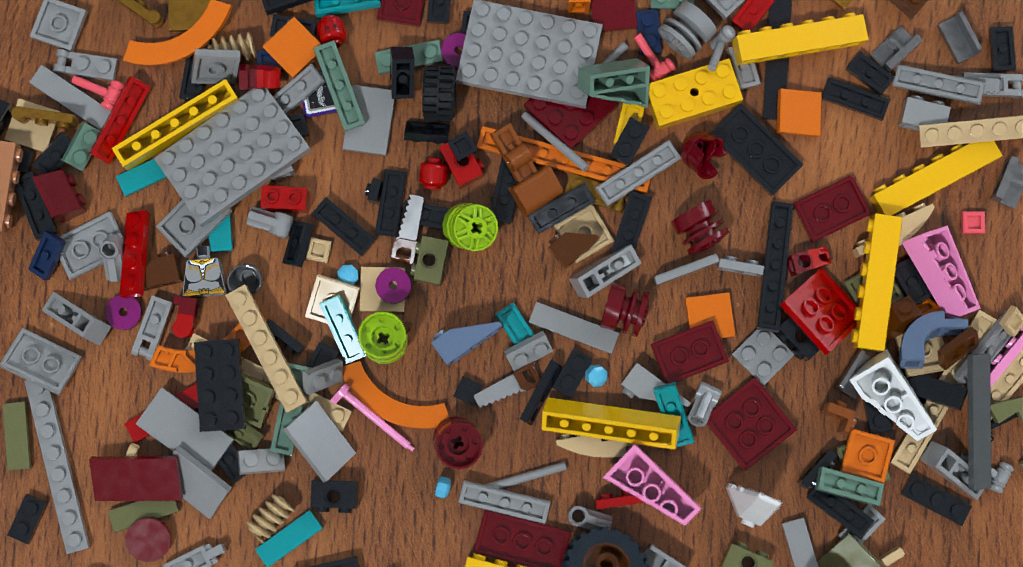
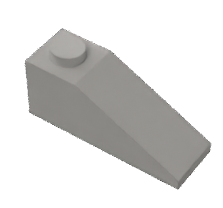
[568,244,642,298]
[42,292,111,346]
[620,363,691,407]
[919,441,984,500]

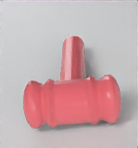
[633,33,676,83]
[72,75,124,111]

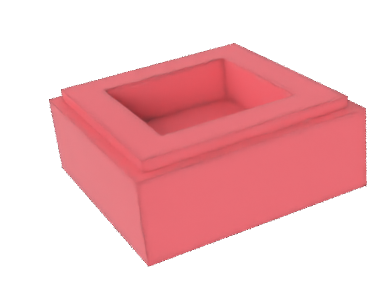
[961,211,985,234]

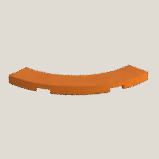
[123,0,233,66]
[149,317,268,373]
[343,361,449,429]

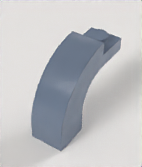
[899,311,969,369]

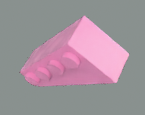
[902,225,981,319]
[603,444,701,525]

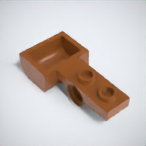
[490,123,563,217]

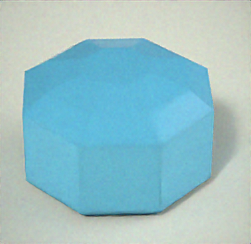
[337,265,359,285]
[585,364,608,387]
[435,476,451,498]

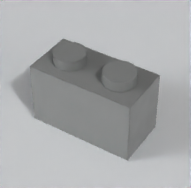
[897,95,951,131]

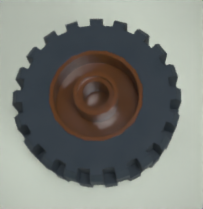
[560,526,649,567]

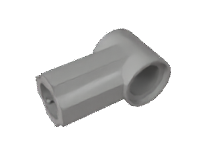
[247,206,294,239]
[98,234,124,282]
[687,381,722,427]
[566,506,613,530]

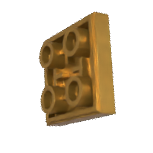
[168,0,210,32]

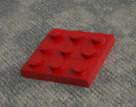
[780,267,857,355]

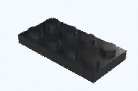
[711,103,804,197]
[194,339,246,432]

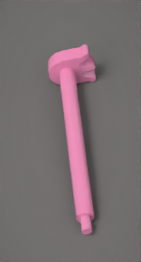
[330,383,415,452]

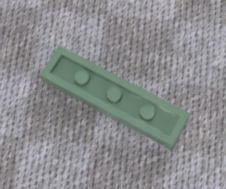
[313,41,365,132]
[270,363,311,456]

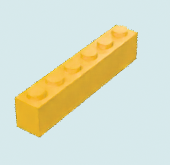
[732,13,869,66]
[112,79,239,170]
[870,141,1003,216]
[851,213,902,352]
[542,397,681,449]

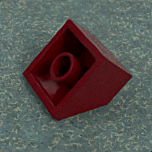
[33,170,86,223]

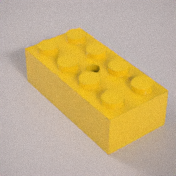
[648,58,743,131]

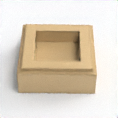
[305,237,332,264]
[999,305,1023,337]
[877,546,905,566]

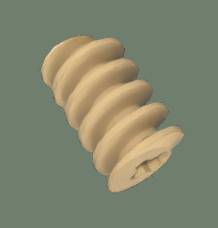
[208,32,256,62]
[246,494,295,544]

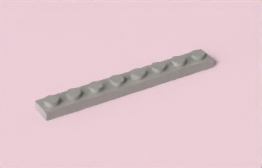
[24,380,90,554]

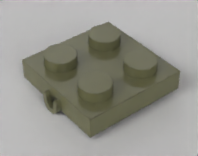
[242,372,275,429]

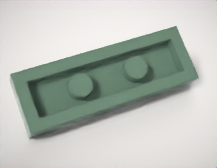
[375,40,443,75]
[815,467,884,506]

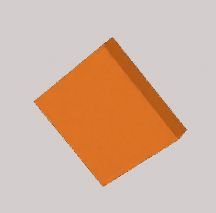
[262,17,322,79]
[777,89,822,137]
[685,293,736,339]
[839,429,895,484]

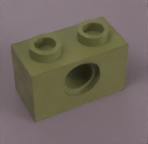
[411,236,449,286]
[719,541,773,567]

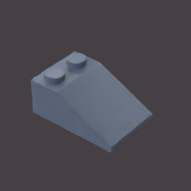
[431,322,502,367]

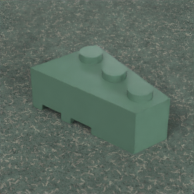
[578,58,650,108]

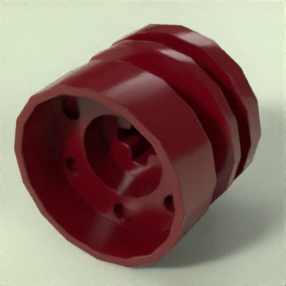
[671,199,729,255]
[600,282,649,337]
[433,416,483,470]

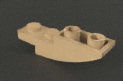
[852,203,935,258]
[556,434,640,457]

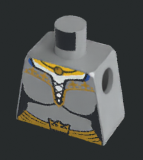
[183,246,229,298]

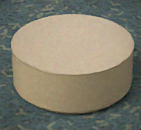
[126,443,140,456]

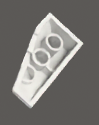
[849,349,937,441]
[725,483,781,528]

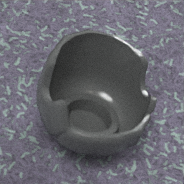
[226,263,263,295]

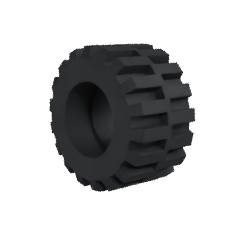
[422,65,456,122]

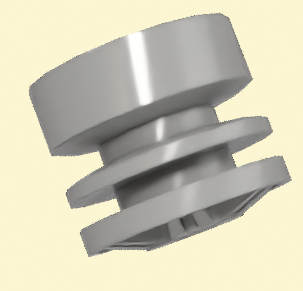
[658,1,717,60]

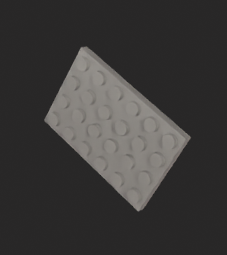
[456,0,603,109]
[154,87,312,227]

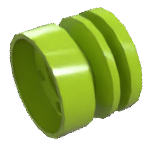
[442,203,498,251]
[358,312,408,364]

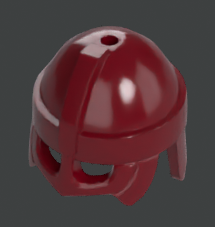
[681,131,726,179]

